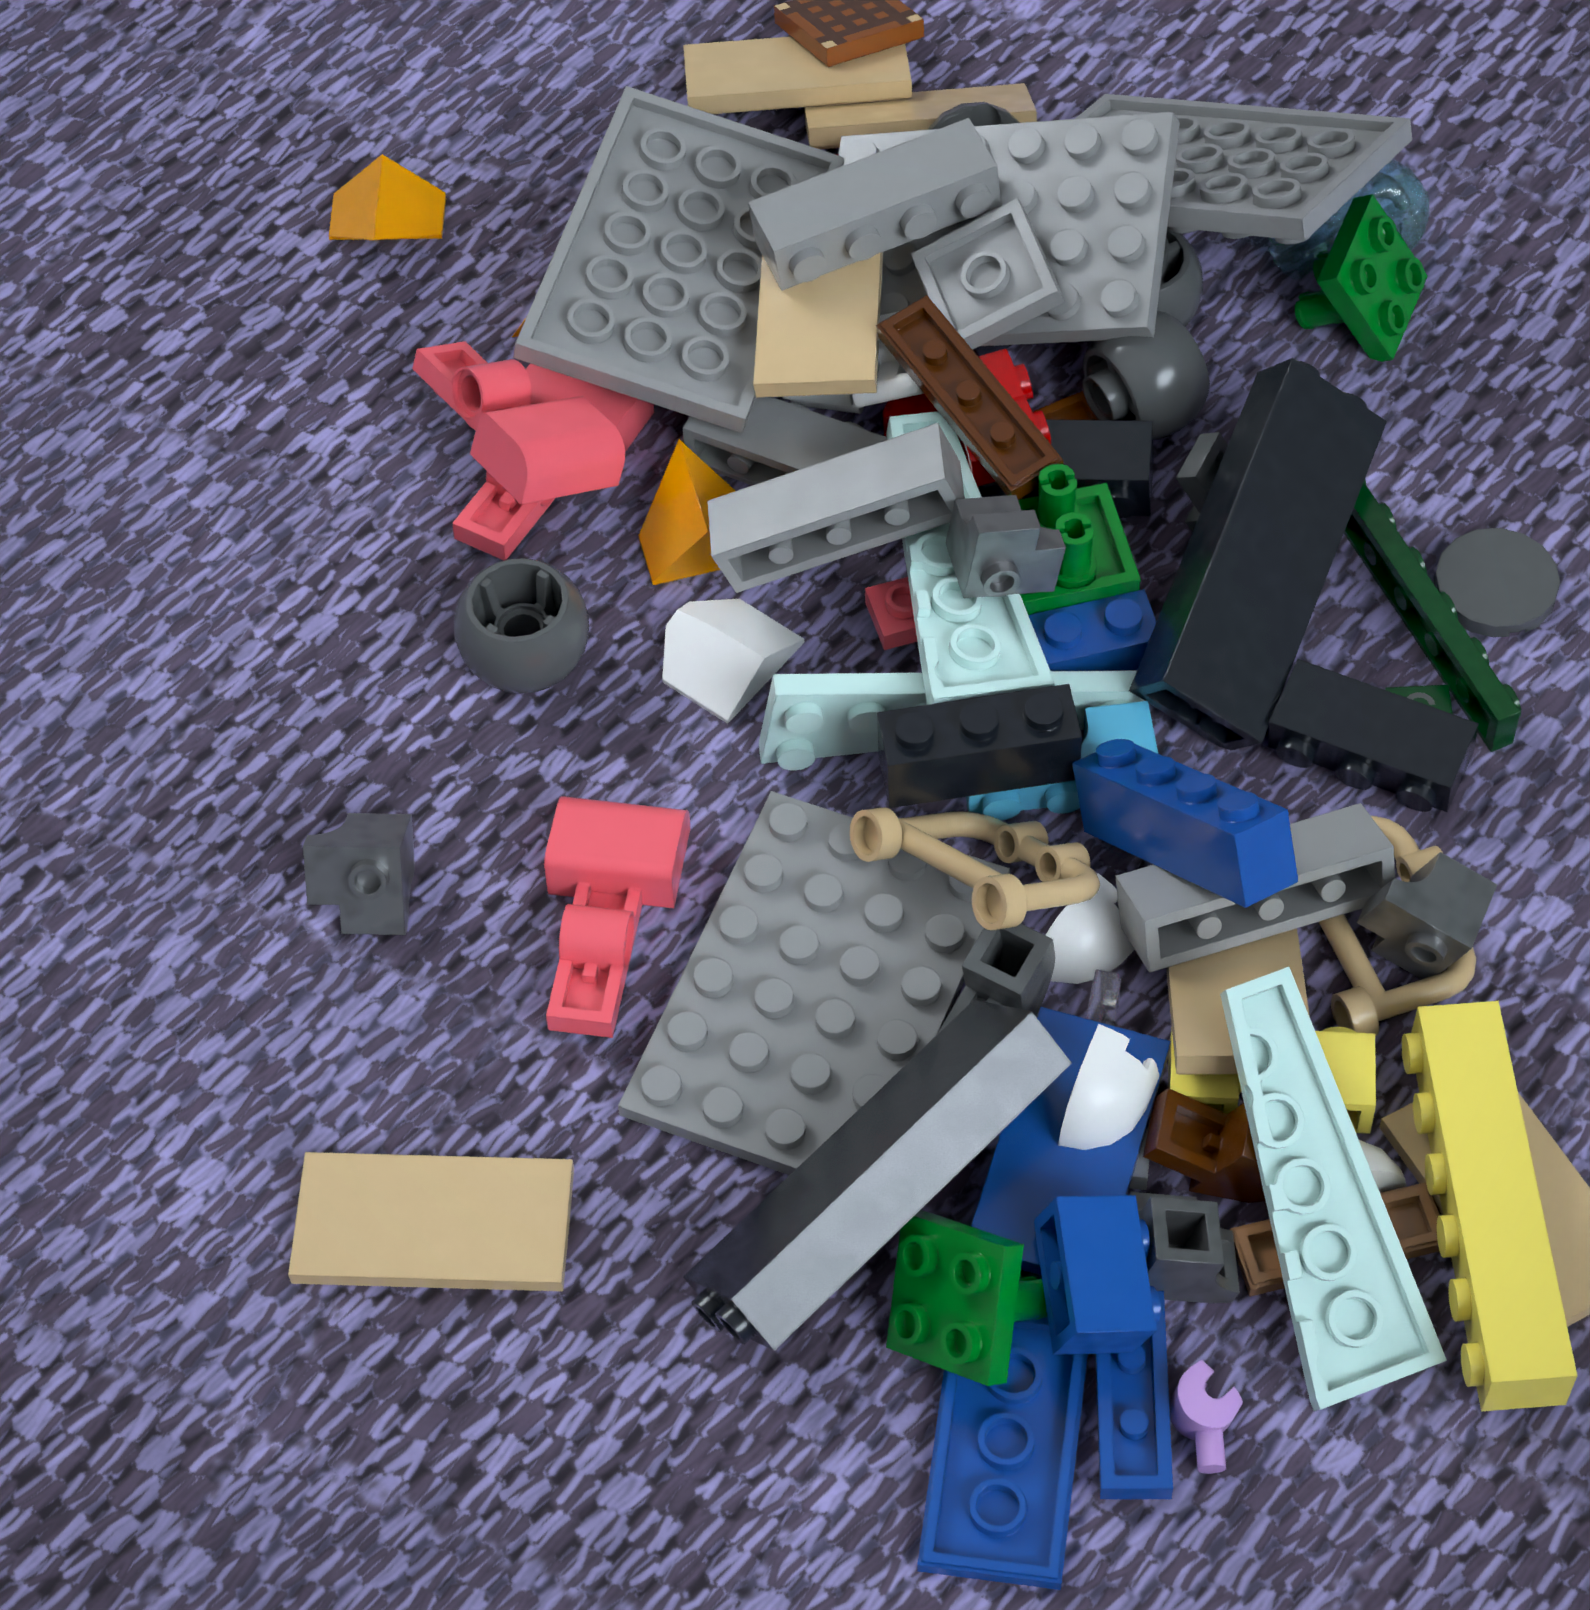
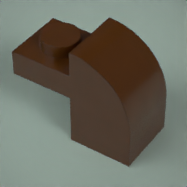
[1143,1088,1266,1203]

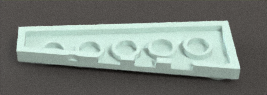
[886,411,1055,705]
[759,671,1144,770]
[1220,967,1447,1411]

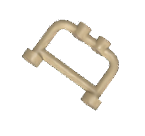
[850,807,1100,930]
[1319,816,1476,1037]

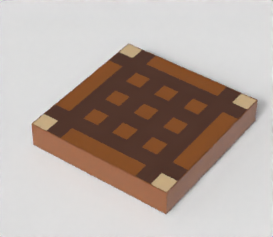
[774,0,924,67]

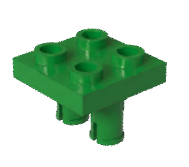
[1295,194,1428,362]
[1018,464,1141,615]
[886,1210,1047,1386]

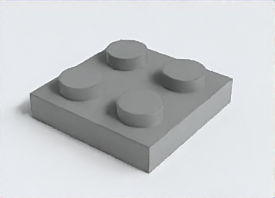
[911,198,1065,350]

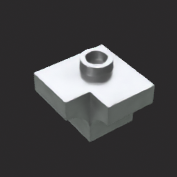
[945,495,1066,598]
[303,813,415,935]
[1357,852,1497,979]
[1129,1192,1240,1303]

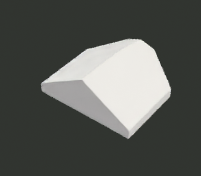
[662,599,805,724]

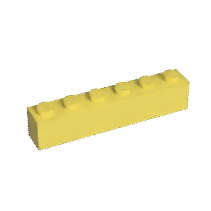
[1402,1001,1577,1412]

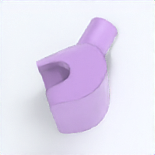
[1169,1360,1243,1474]

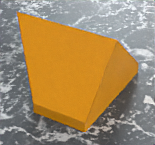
[329,154,446,240]
[638,439,736,585]

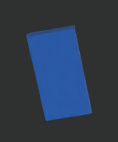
[971,1007,1171,1275]
[917,1316,1088,1590]

